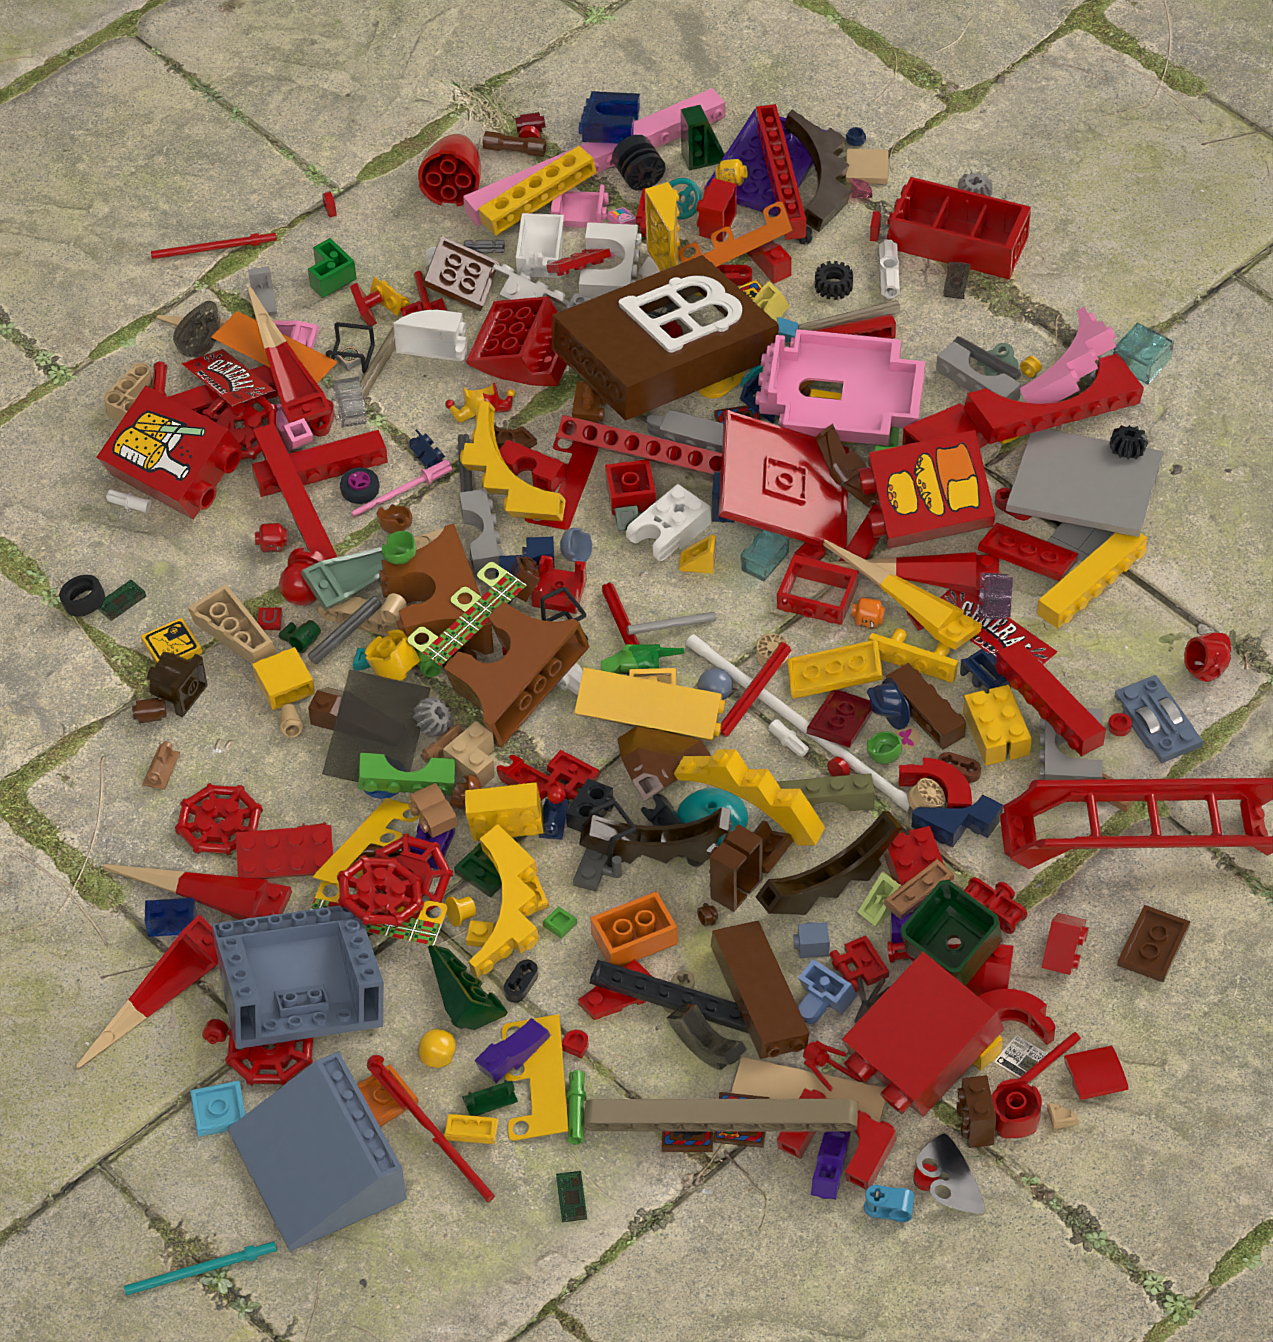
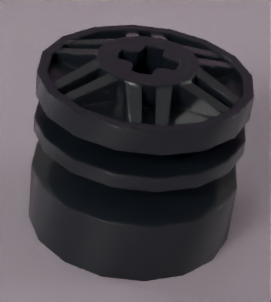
[612,134,666,191]

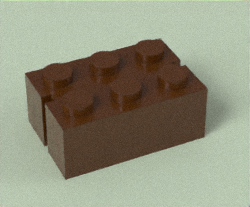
[709,824,762,912]

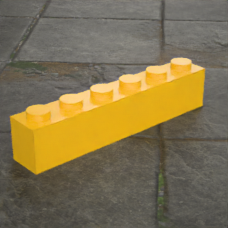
[1037,533,1148,629]

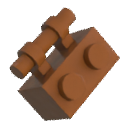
[572,381,607,424]

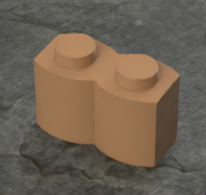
[408,783,458,838]

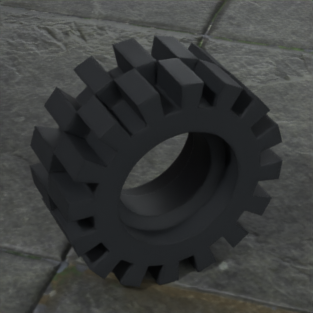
[815,261,853,300]

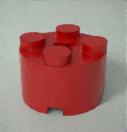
[992,1079,1042,1139]

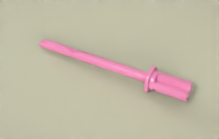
[352,459,453,517]

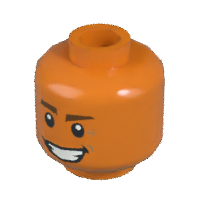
[851,597,885,629]

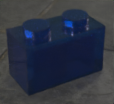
[144,898,197,937]

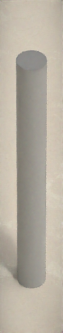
[626,612,716,635]

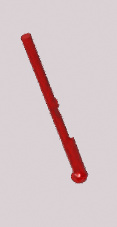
[367,1055,495,1202]

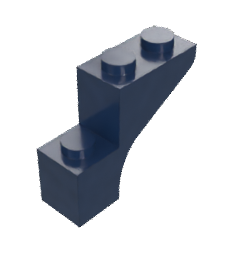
[495,536,555,604]
[911,794,1003,848]

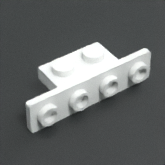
[493,264,569,306]

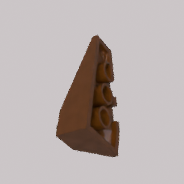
[308,687,406,748]

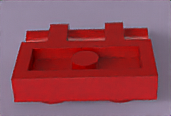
[547,749,600,800]
[829,935,889,993]

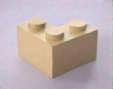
[443,721,495,787]

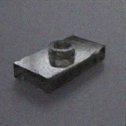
[943,261,971,299]

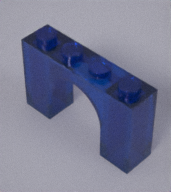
[579,91,640,144]

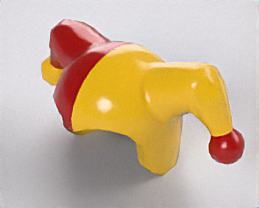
[445,383,516,423]

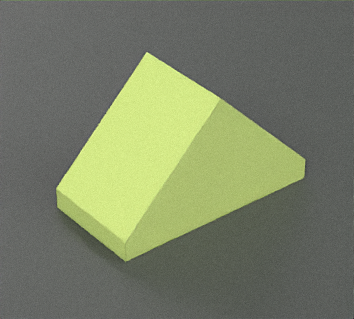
[858,872,902,926]

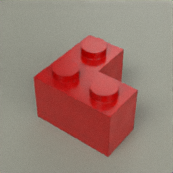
[1041,913,1089,975]

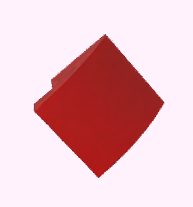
[466,296,567,386]

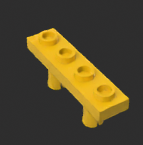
[868,628,958,683]

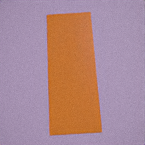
[211,311,338,383]

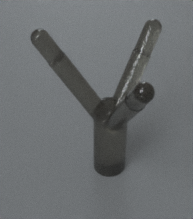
[854,977,890,1023]

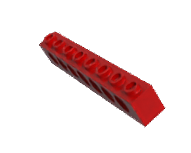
[756,104,806,240]

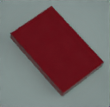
[806,689,873,748]

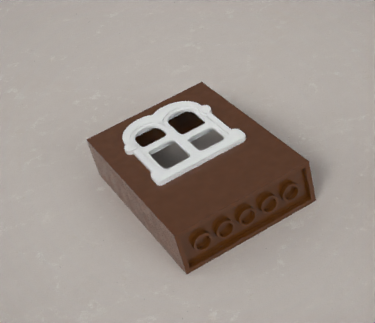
[551,255,779,421]

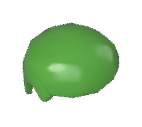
[382,531,417,565]
[867,731,902,764]

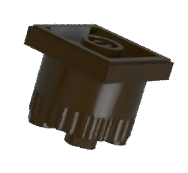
[147,652,208,718]

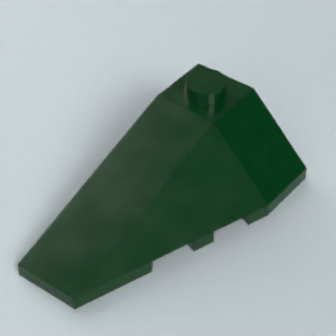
[428,945,508,1030]

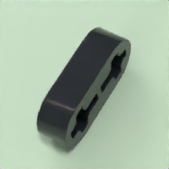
[504,959,538,1003]

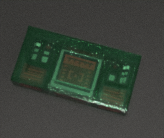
[98,579,146,621]
[556,1171,587,1222]

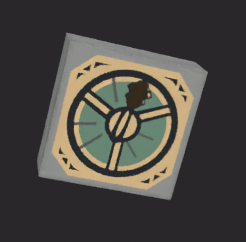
[335,343,365,370]

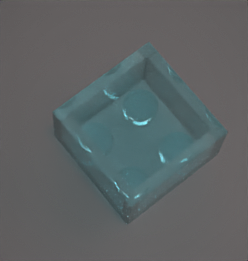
[1113,322,1174,385]

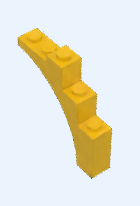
[460,401,566,521]
[674,749,825,846]
[469,824,539,978]

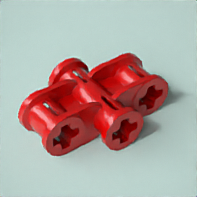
[963,877,1028,934]

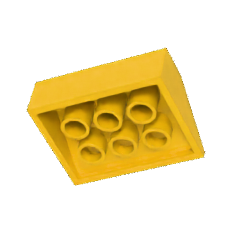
[645,182,680,272]

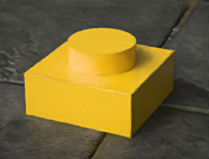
[466,920,495,947]

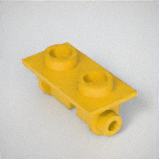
[369,277,410,316]

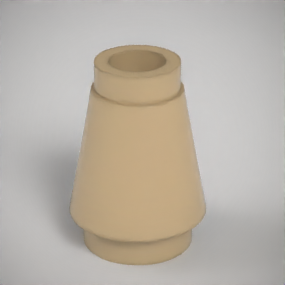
[280,704,303,738]

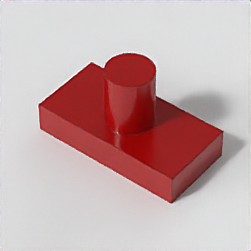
[350,283,384,327]

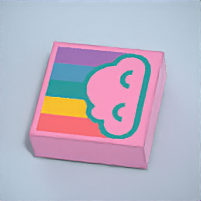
[607,207,636,225]

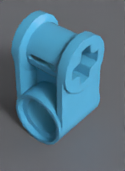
[864,1185,915,1222]

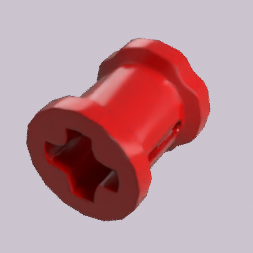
[887,941,915,963]

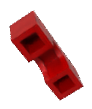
[499,440,566,492]

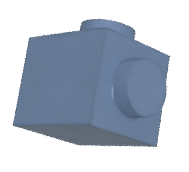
[793,922,830,958]

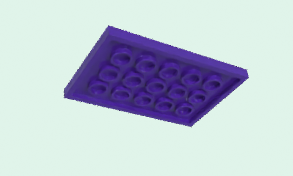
[704,109,827,216]

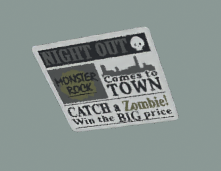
[995,1035,1047,1078]

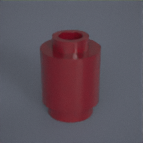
[515,112,546,134]

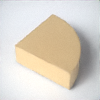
[1047,1103,1079,1130]

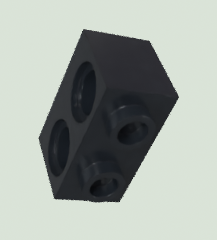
[566,778,615,832]

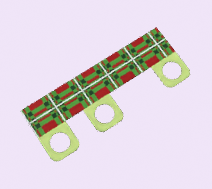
[407,562,527,666]

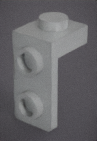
[248,266,277,315]

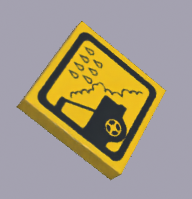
[141,617,202,664]

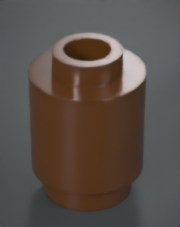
[132,698,167,724]

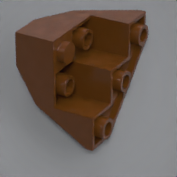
[617,726,711,800]

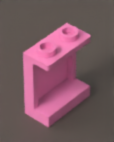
[551,184,609,228]

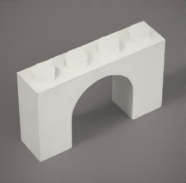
[579,222,642,298]

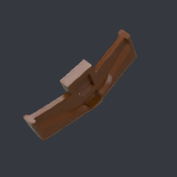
[815,424,877,508]

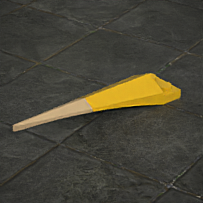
[823,539,982,650]

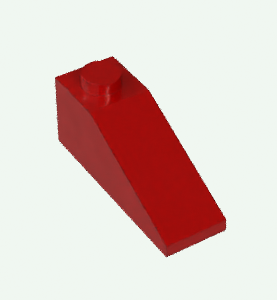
[747,241,792,284]

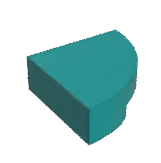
[740,364,763,388]
[353,648,371,671]

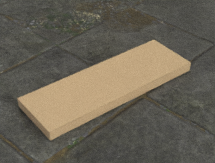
[731,1057,886,1123]

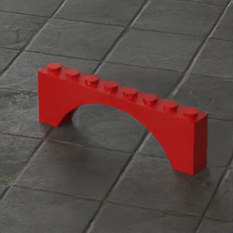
[964,353,1144,444]

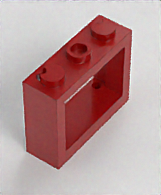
[777,554,859,625]

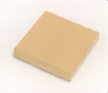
[846,149,888,184]

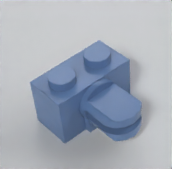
[798,959,857,1024]

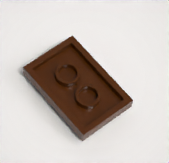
[1117,905,1190,983]

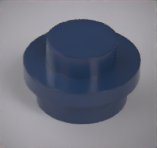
[846,127,866,146]

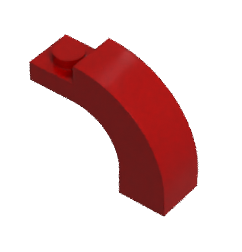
[899,757,972,809]
[978,989,1056,1045]

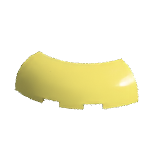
[753,281,790,322]

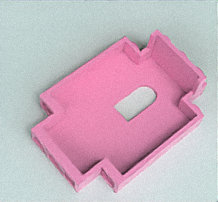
[756,329,925,446]

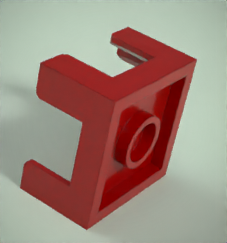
[531,555,587,614]

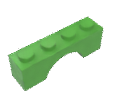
[358,753,455,796]

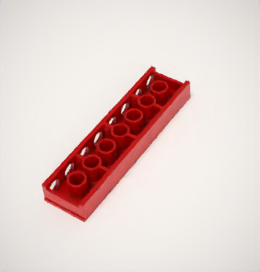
[556,415,722,477]

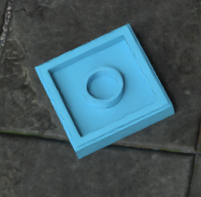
[190,1081,246,1137]

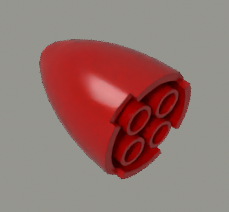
[418,134,481,207]

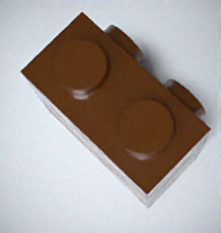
[956,1075,996,1148]

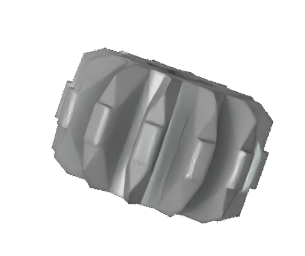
[958,171,993,197]
[413,696,453,737]

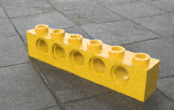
[478,146,597,236]

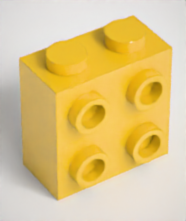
[252,647,315,710]

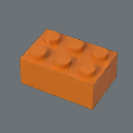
[590,891,678,967]

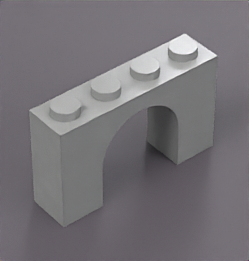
[1039,708,1103,780]

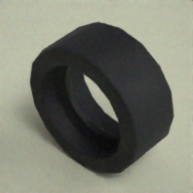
[59,574,105,617]

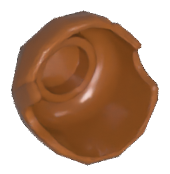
[376,504,413,534]
[450,774,482,810]

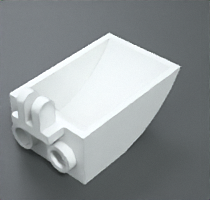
[516,213,564,278]
[393,310,468,361]

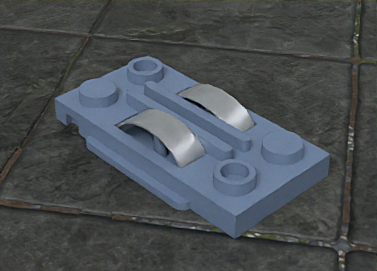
[1114,675,1203,763]

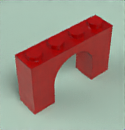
[777,1088,897,1190]

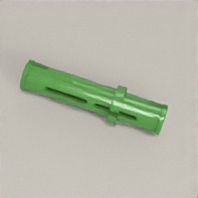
[567,1070,587,1145]

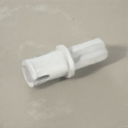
[106,489,151,514]
[768,719,809,757]

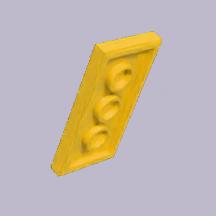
[787,639,883,699]

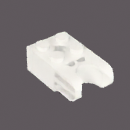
[626,484,711,561]

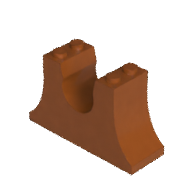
[379,524,494,655]
[444,601,590,748]

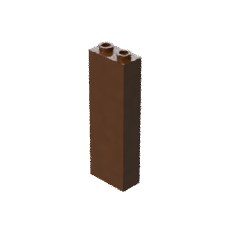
[710,920,810,1059]

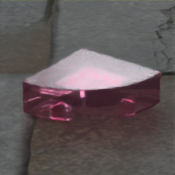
[851,178,872,198]

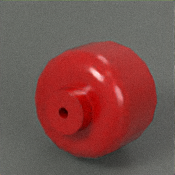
[202,1019,229,1044]

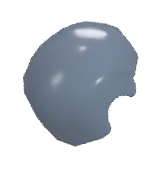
[560,528,592,562]
[698,668,732,700]

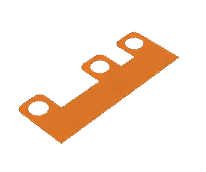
[678,201,793,267]

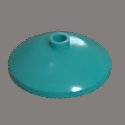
[677,788,748,847]

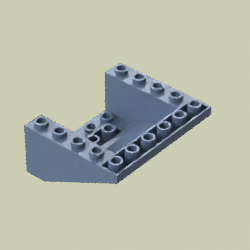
[212,906,384,1049]
[228,1051,407,1252]

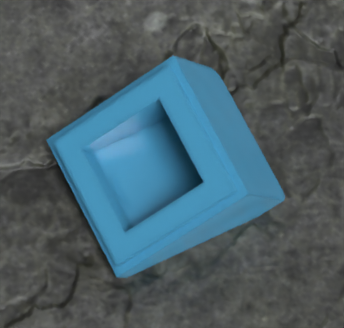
[777,317,798,342]

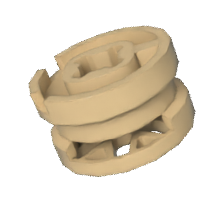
[757,634,789,669]
[907,778,945,810]

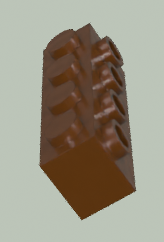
[886,663,966,750]

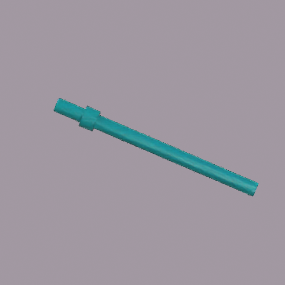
[124,1241,277,1296]

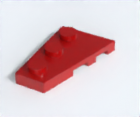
[546,248,611,276]
[578,959,653,1020]

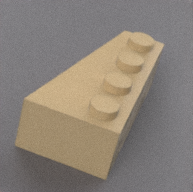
[188,584,277,664]

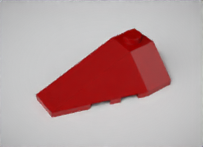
[912,944,1014,996]

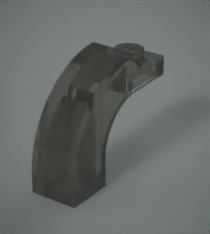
[667,1003,747,1070]

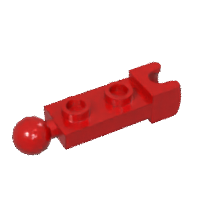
[496,755,565,804]

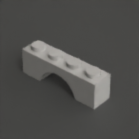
[936,341,1021,401]
[459,489,503,574]

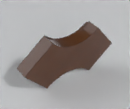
[494,425,537,449]

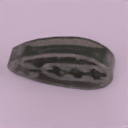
[173,301,220,358]

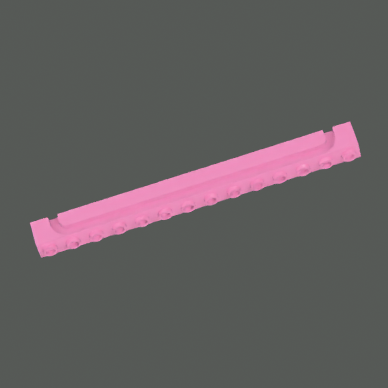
[463,88,725,226]

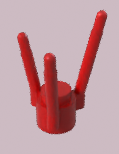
[803,1040,862,1091]

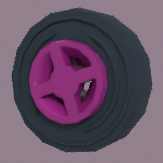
[340,468,380,504]

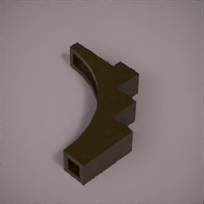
[784,109,852,232]
[579,807,731,864]
[755,811,903,915]

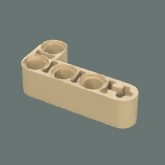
[318,593,407,637]

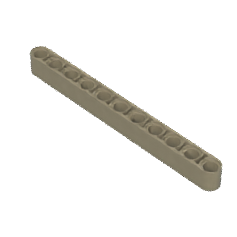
[583,1099,858,1132]

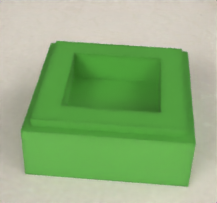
[543,906,577,939]

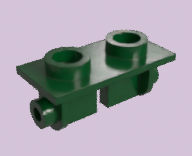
[462,1080,518,1116]

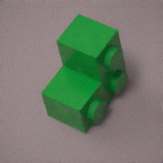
[308,238,357,298]

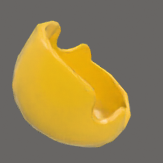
[418,1028,456,1068]

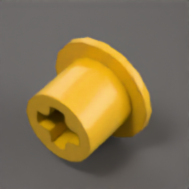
[445,896,476,927]

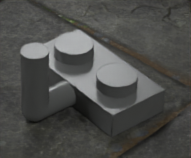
[573,848,622,892]

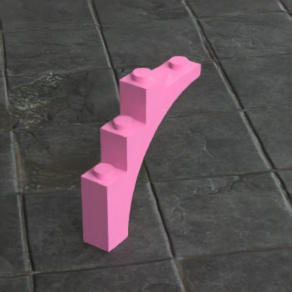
[1019,307,1116,404]

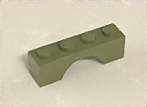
[777,773,874,811]

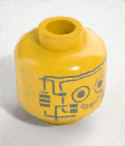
[715,159,748,186]

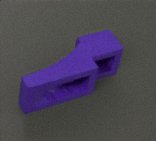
[474,1018,551,1083]
[811,1131,851,1200]

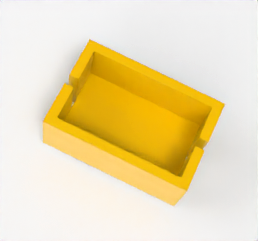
[963,685,1032,766]
[465,783,544,841]

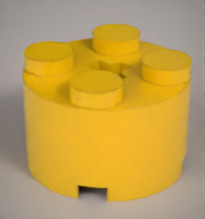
[365,630,420,682]

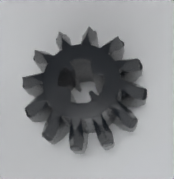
[1109,424,1148,459]

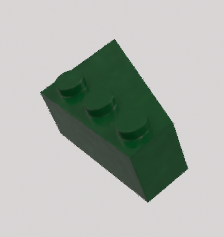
[681,105,725,171]

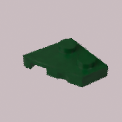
[454,843,502,898]

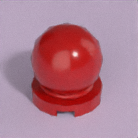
[279,548,327,606]

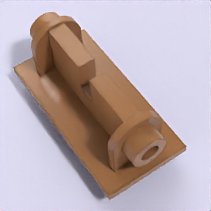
[420,723,463,762]
[142,741,180,790]

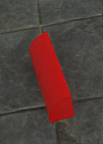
[813,314,896,339]

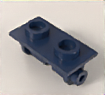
[409,429,445,469]
[539,798,569,840]

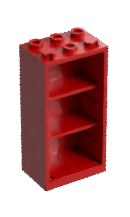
[887,177,1031,280]

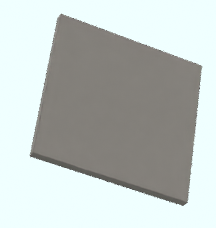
[1006,429,1163,537]

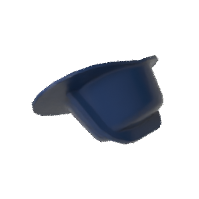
[867,678,910,730]

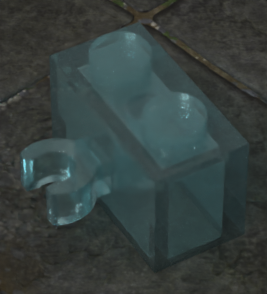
[740,530,789,582]

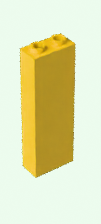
[574,667,726,742]

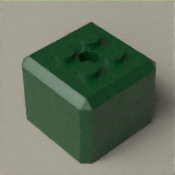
[901,880,1002,986]

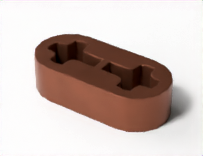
[938,752,981,783]

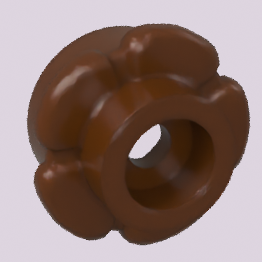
[697,903,718,926]

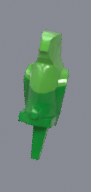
[601,644,684,674]

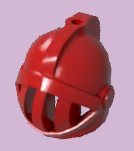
[1184,632,1231,682]

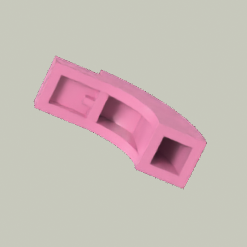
[276,404,313,451]

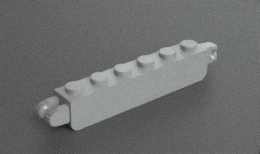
[646,410,723,453]

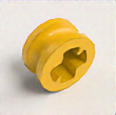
[1020,356,1042,378]

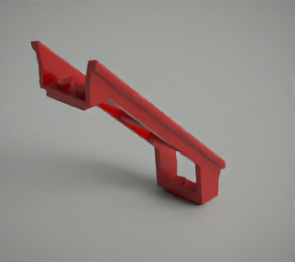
[1000,778,1273,869]

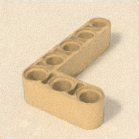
[104,363,152,422]

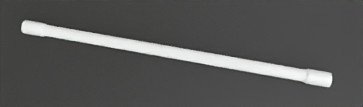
[686,634,913,813]

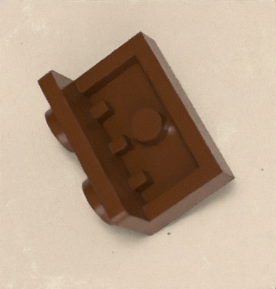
[753,821,794,874]

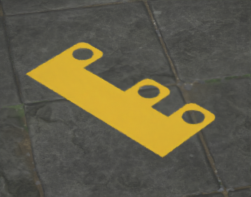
[502,1014,568,1141]

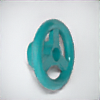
[669,178,702,220]

